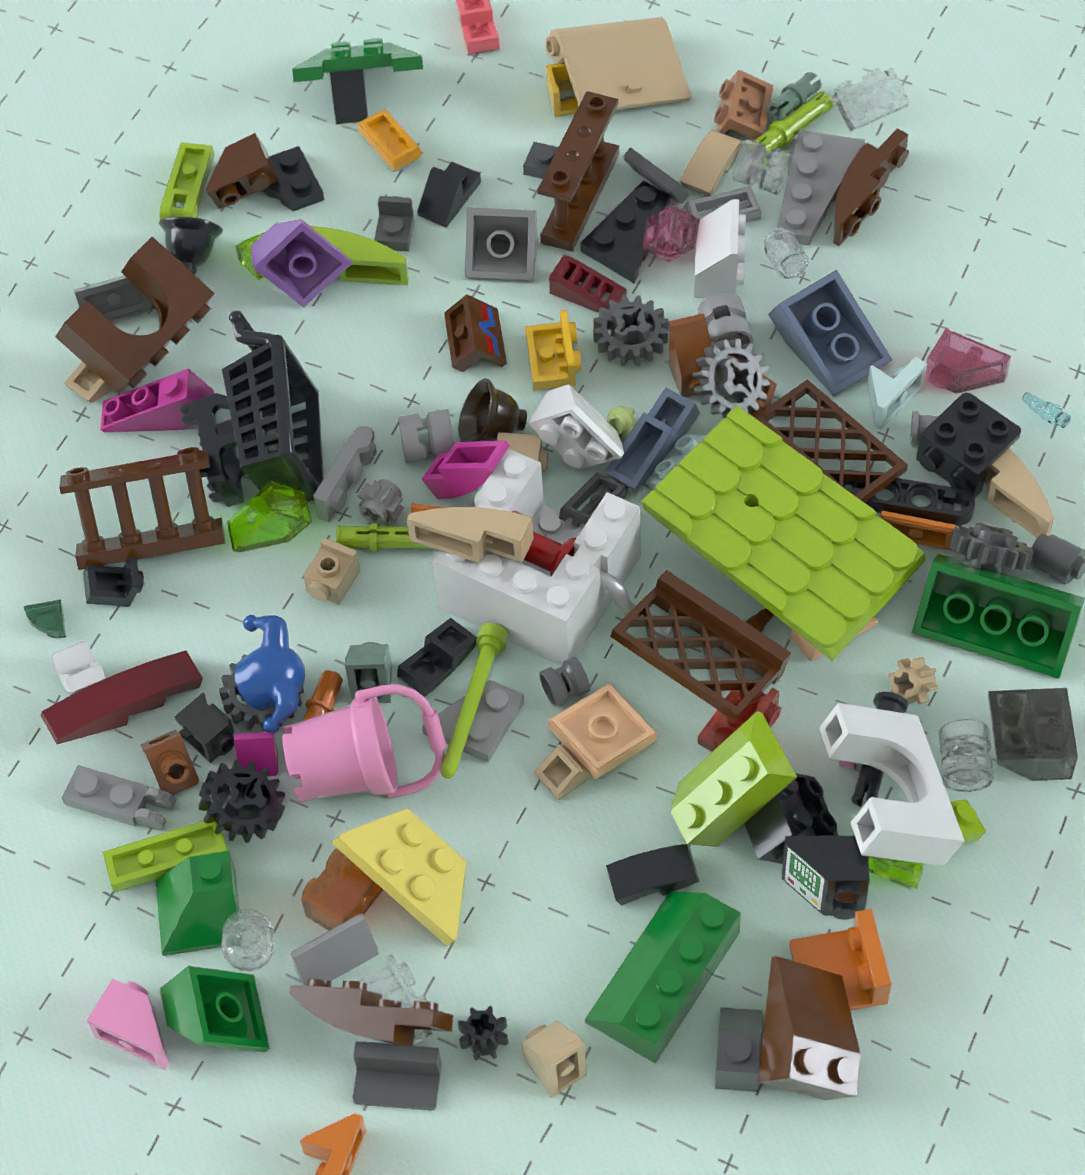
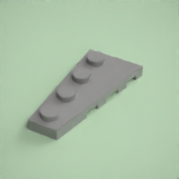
[775,130,865,245]

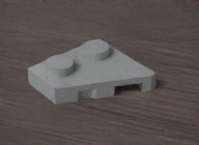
[422,680,524,763]

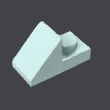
[868,357,927,430]

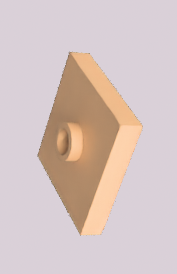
[548,683,658,780]

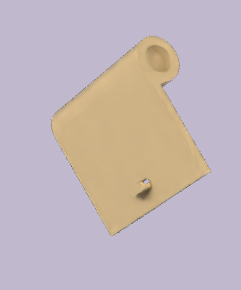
[545,17,691,110]

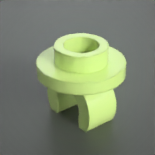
[607,406,637,442]

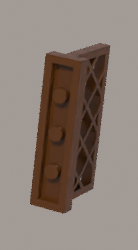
[748,379,908,503]
[610,570,791,722]

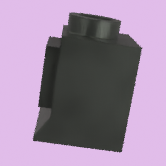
[174,693,235,763]

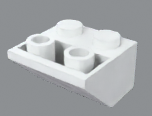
[694,199,746,298]
[528,384,624,470]

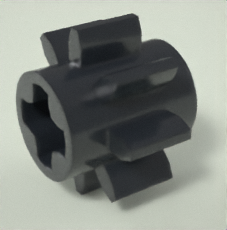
[458,1006,509,1060]

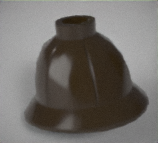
[458,378,527,442]

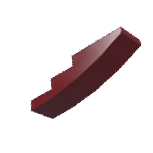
[41,650,203,745]

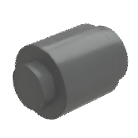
[1031,533,1085,583]

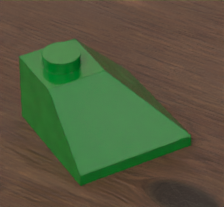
[156,850,243,956]
[160,966,270,1052]

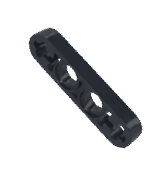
[836,470,975,526]

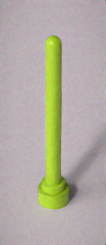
[440,623,509,779]

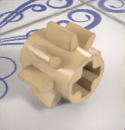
[888,657,939,704]

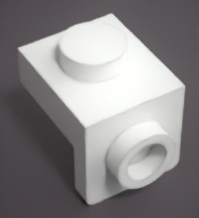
[51,641,106,693]

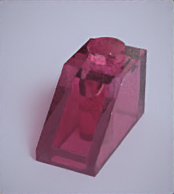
[925,329,1011,394]

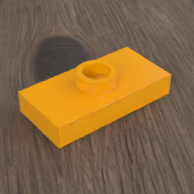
[357,109,422,171]

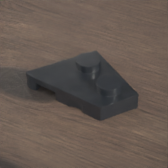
[262,146,324,211]

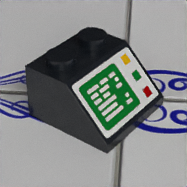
[781,836,870,920]

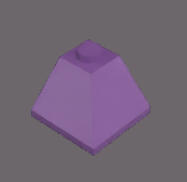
[250,219,352,308]

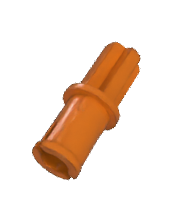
[302,670,343,721]

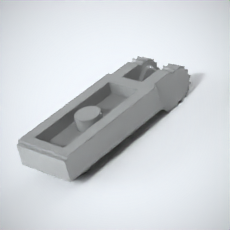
[313,425,377,523]
[62,765,176,830]

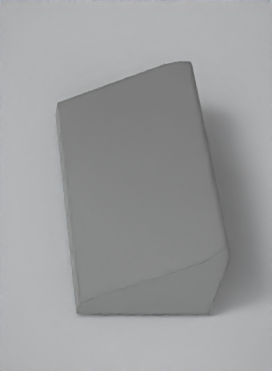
[290,914,378,986]

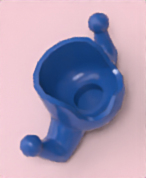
[235,615,305,734]

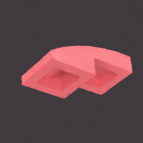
[456,0,500,54]

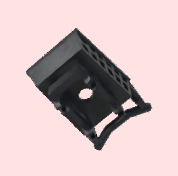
[179,310,324,507]

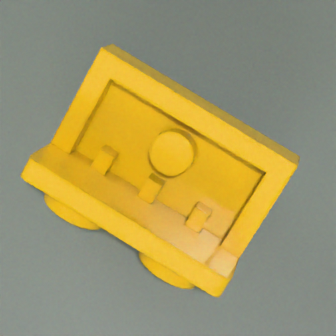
[525,310,582,391]

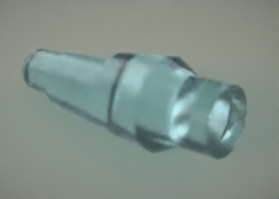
[1022,392,1071,428]

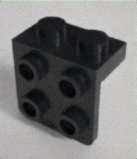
[916,392,1021,499]

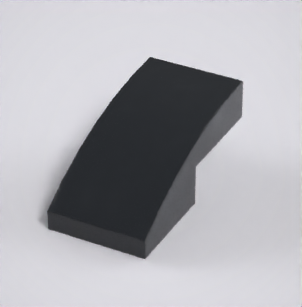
[397,618,477,697]
[606,844,700,906]

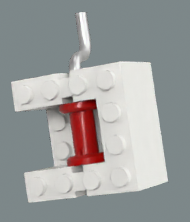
[432,448,673,666]

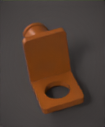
[140,730,199,795]

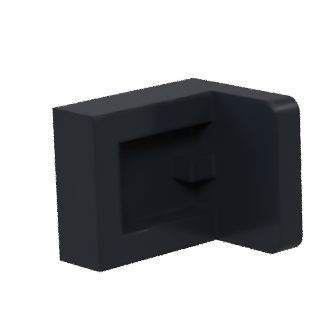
[83,556,144,607]

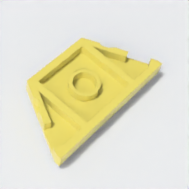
[332,808,467,946]

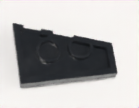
[580,180,670,284]

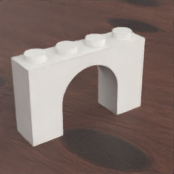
[819,703,965,866]

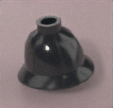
[159,217,223,274]

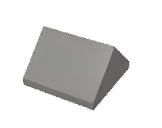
[465,208,538,280]

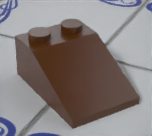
[758,956,861,1100]

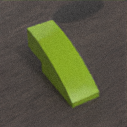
[311,226,409,285]

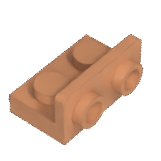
[713,70,773,140]

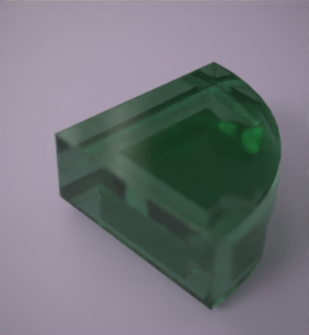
[24,599,66,638]

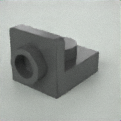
[523,142,558,179]
[374,196,415,252]

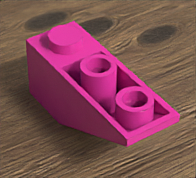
[100,368,214,432]

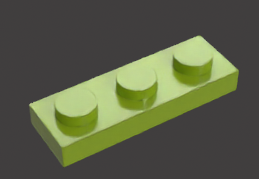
[102,821,228,893]

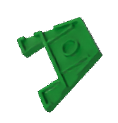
[292,38,423,82]

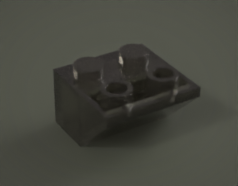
[988,688,1078,781]

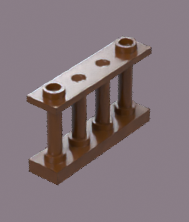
[538,91,619,252]
[59,447,225,570]

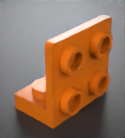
[789,909,892,1011]

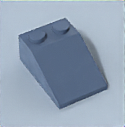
[768,270,893,396]

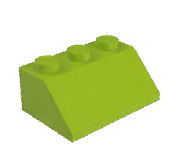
[670,712,797,847]

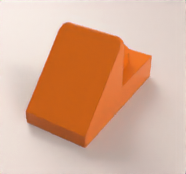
[300,1113,367,1175]

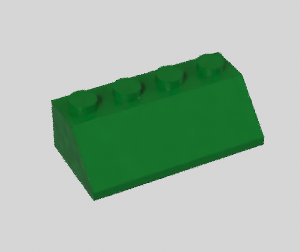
[911,554,1085,679]
[585,891,741,1064]

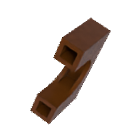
[55,237,215,394]

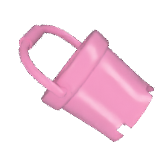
[282,684,447,802]

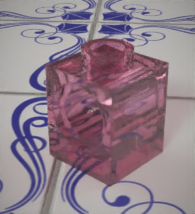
[642,204,700,262]

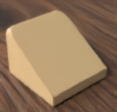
[533,744,592,800]

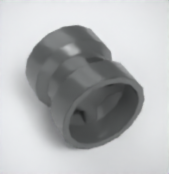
[539,657,590,707]

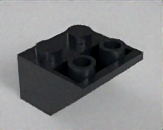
[744,773,839,864]

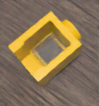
[546,62,579,117]

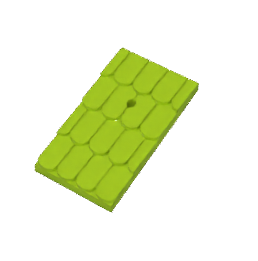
[641,405,926,662]

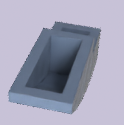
[605,387,700,491]

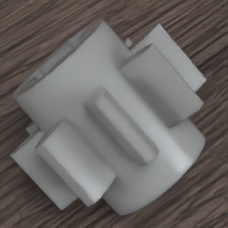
[357,479,404,525]

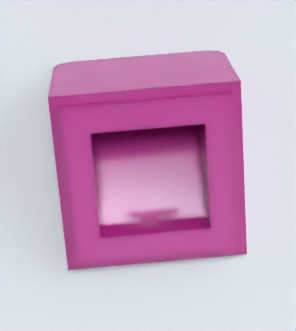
[234,732,278,776]

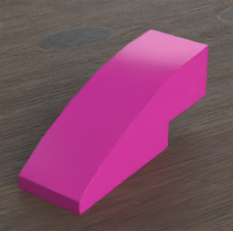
[421,441,510,499]

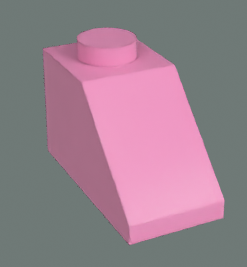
[87,979,169,1069]

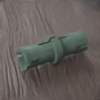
[766,72,821,121]

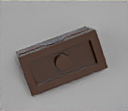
[444,294,507,372]

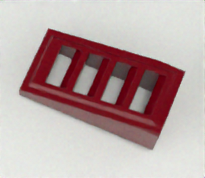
[549,254,627,313]

